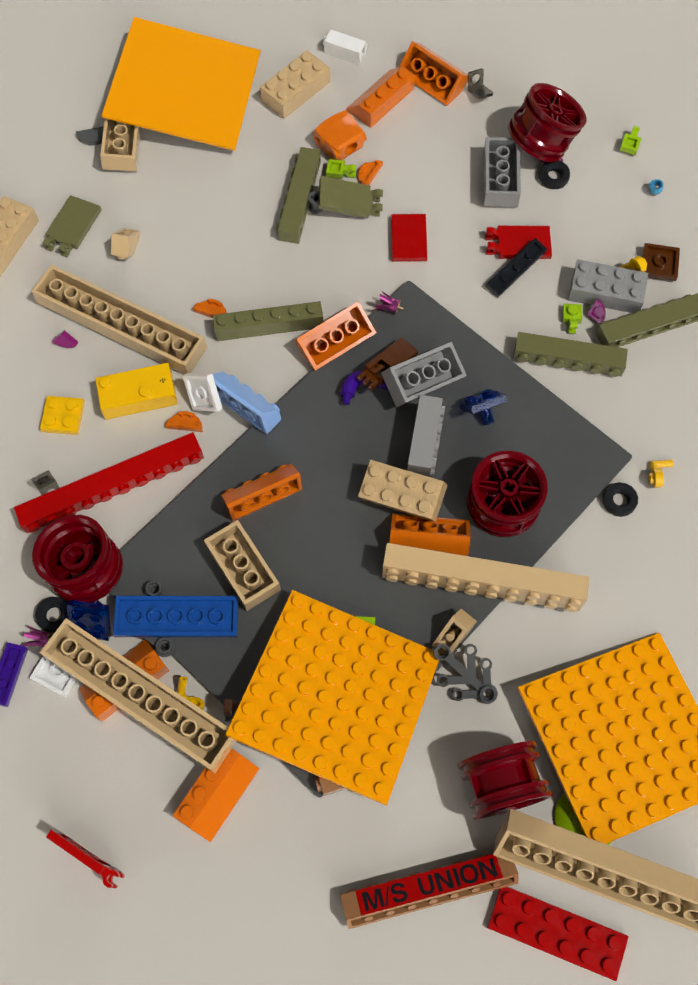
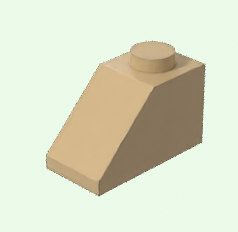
[111,228,141,259]
[432,609,477,654]

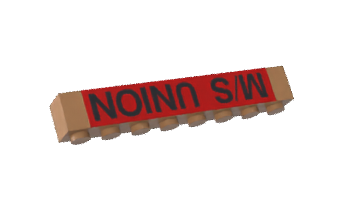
[340,853,518,929]

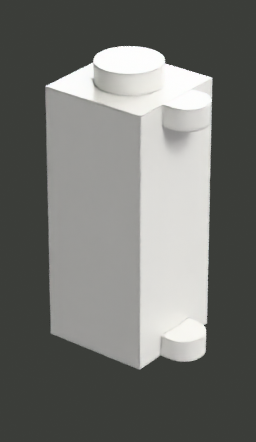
[323,30,368,65]

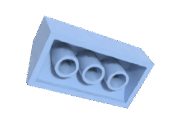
[213,372,282,435]

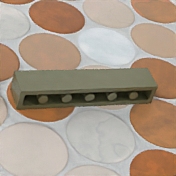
[276,147,321,244]
[596,293,698,347]
[213,301,323,341]
[513,332,628,377]

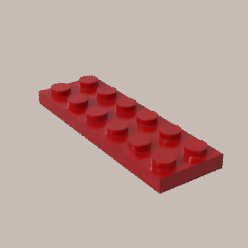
[487,887,629,981]

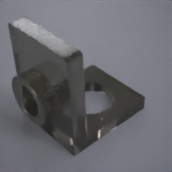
[468,68,493,100]
[31,470,60,495]

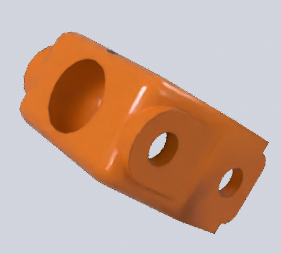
[313,110,367,160]

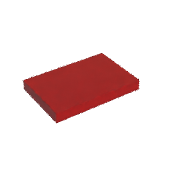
[391,214,428,262]

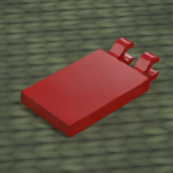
[485,225,552,259]
[46,830,125,888]

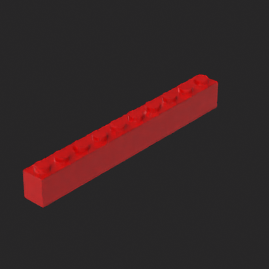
[14,432,204,533]

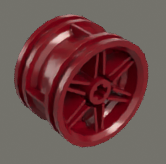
[508,83,587,162]
[467,451,548,537]
[32,515,123,604]
[457,741,553,819]

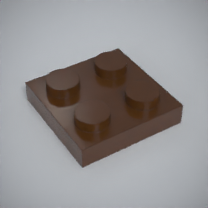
[642,243,680,281]

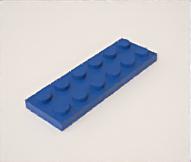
[113,596,238,637]

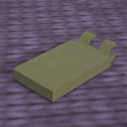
[318,176,383,218]
[43,195,101,257]

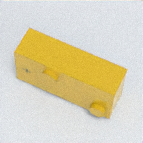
[95,362,178,420]

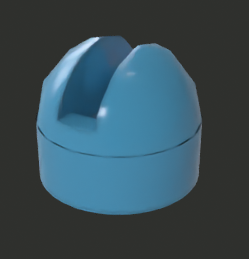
[649,179,663,195]

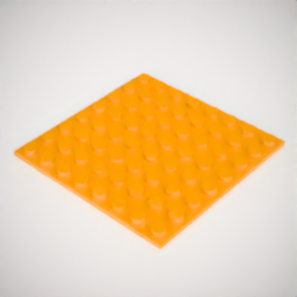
[102,17,261,151]
[225,590,441,806]
[518,633,698,844]

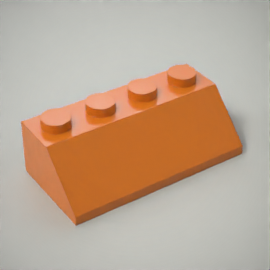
[399,41,471,105]
[347,66,415,128]
[294,301,377,371]
[221,463,302,521]
[390,513,471,556]
[79,640,169,722]
[173,749,259,842]

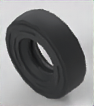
[539,161,570,189]
[603,482,638,517]
[35,597,73,633]

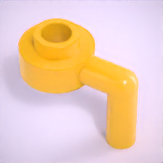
[620,256,647,272]
[648,459,673,488]
[177,676,205,710]

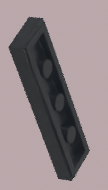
[486,238,548,298]

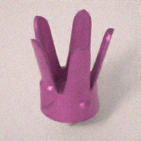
[376,291,404,314]
[23,626,52,647]

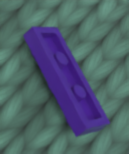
[0,642,28,707]

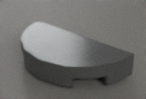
[76,126,104,146]

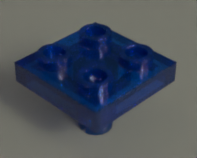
[459,389,507,425]
[67,600,111,641]

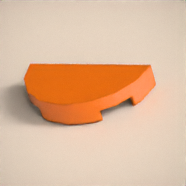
[358,160,383,186]
[193,299,227,318]
[165,411,203,432]

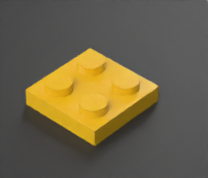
[40,396,85,435]

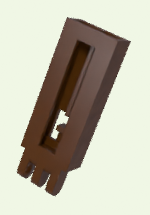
[357,337,418,391]

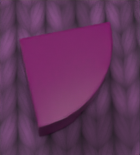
[587,299,606,324]
[52,330,78,348]

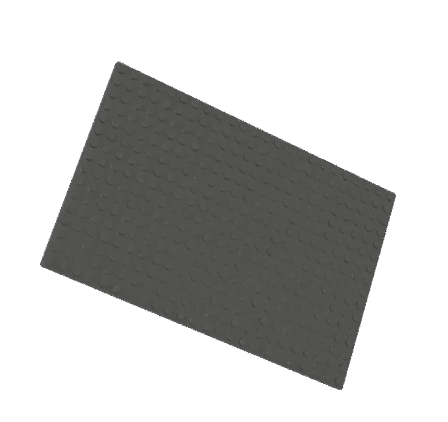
[110,281,632,798]

